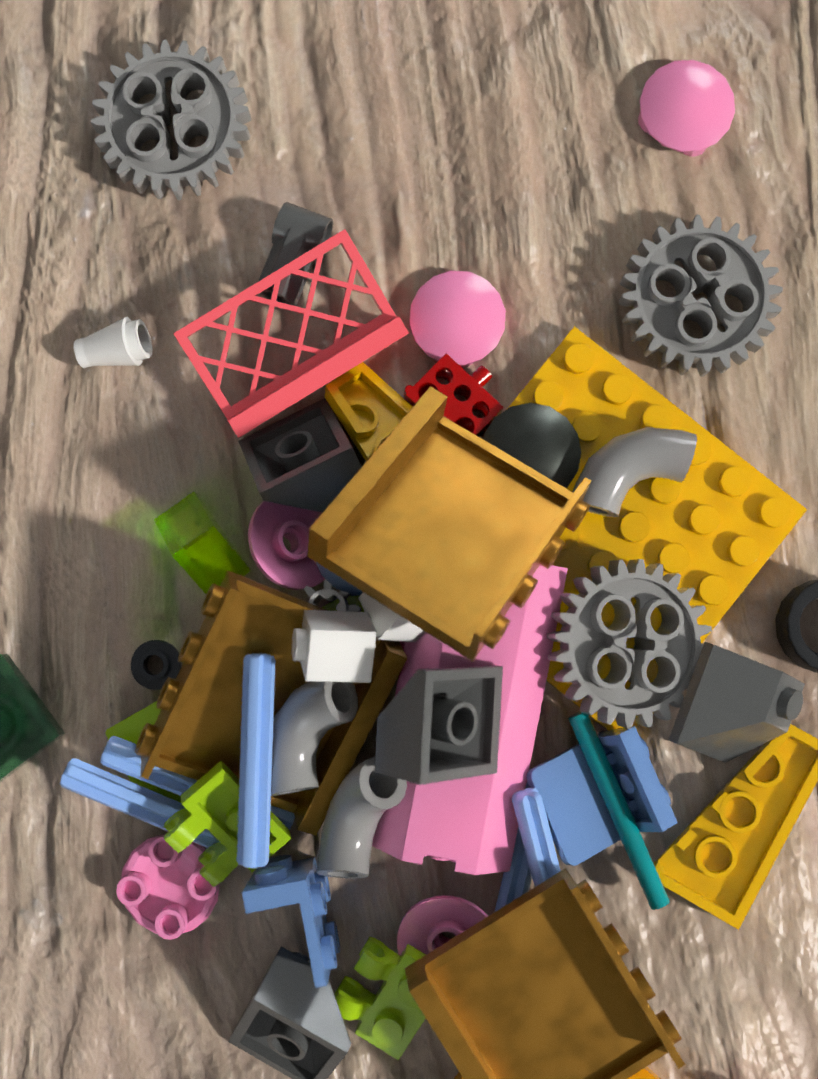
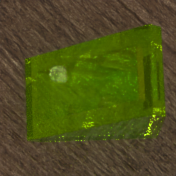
[154,491,251,594]

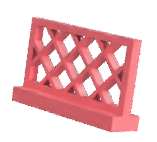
[173,229,409,438]

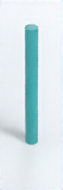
[568,711,670,910]

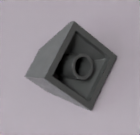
[238,398,362,513]
[669,642,805,763]
[375,665,503,785]
[228,946,351,1079]

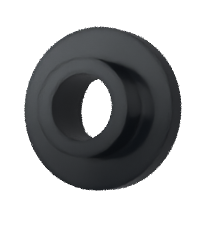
[131,640,182,690]

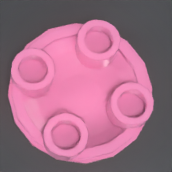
[638,60,735,157]
[409,271,506,368]
[116,833,220,940]

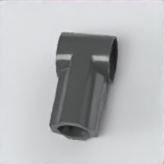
[259,202,333,306]

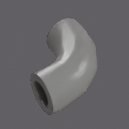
[572,427,697,517]
[271,681,358,796]
[317,756,407,879]

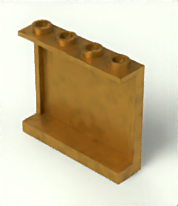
[307,387,591,662]
[135,570,408,836]
[405,868,685,1079]

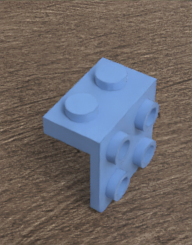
[527,726,678,866]
[242,855,340,988]

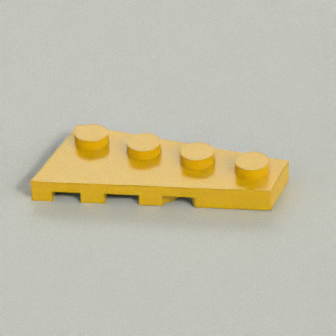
[325,362,413,461]
[654,724,818,930]

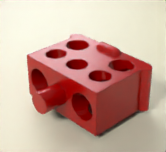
[403,353,504,437]

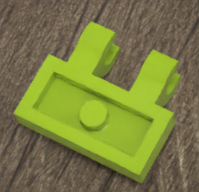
[164,761,291,887]
[334,936,426,1061]

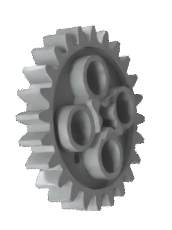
[91,39,251,200]
[619,215,783,377]
[547,559,712,729]

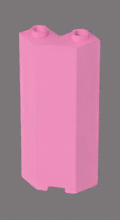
[372,565,568,875]

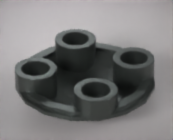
[483,403,581,488]

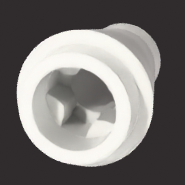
[74,317,152,368]

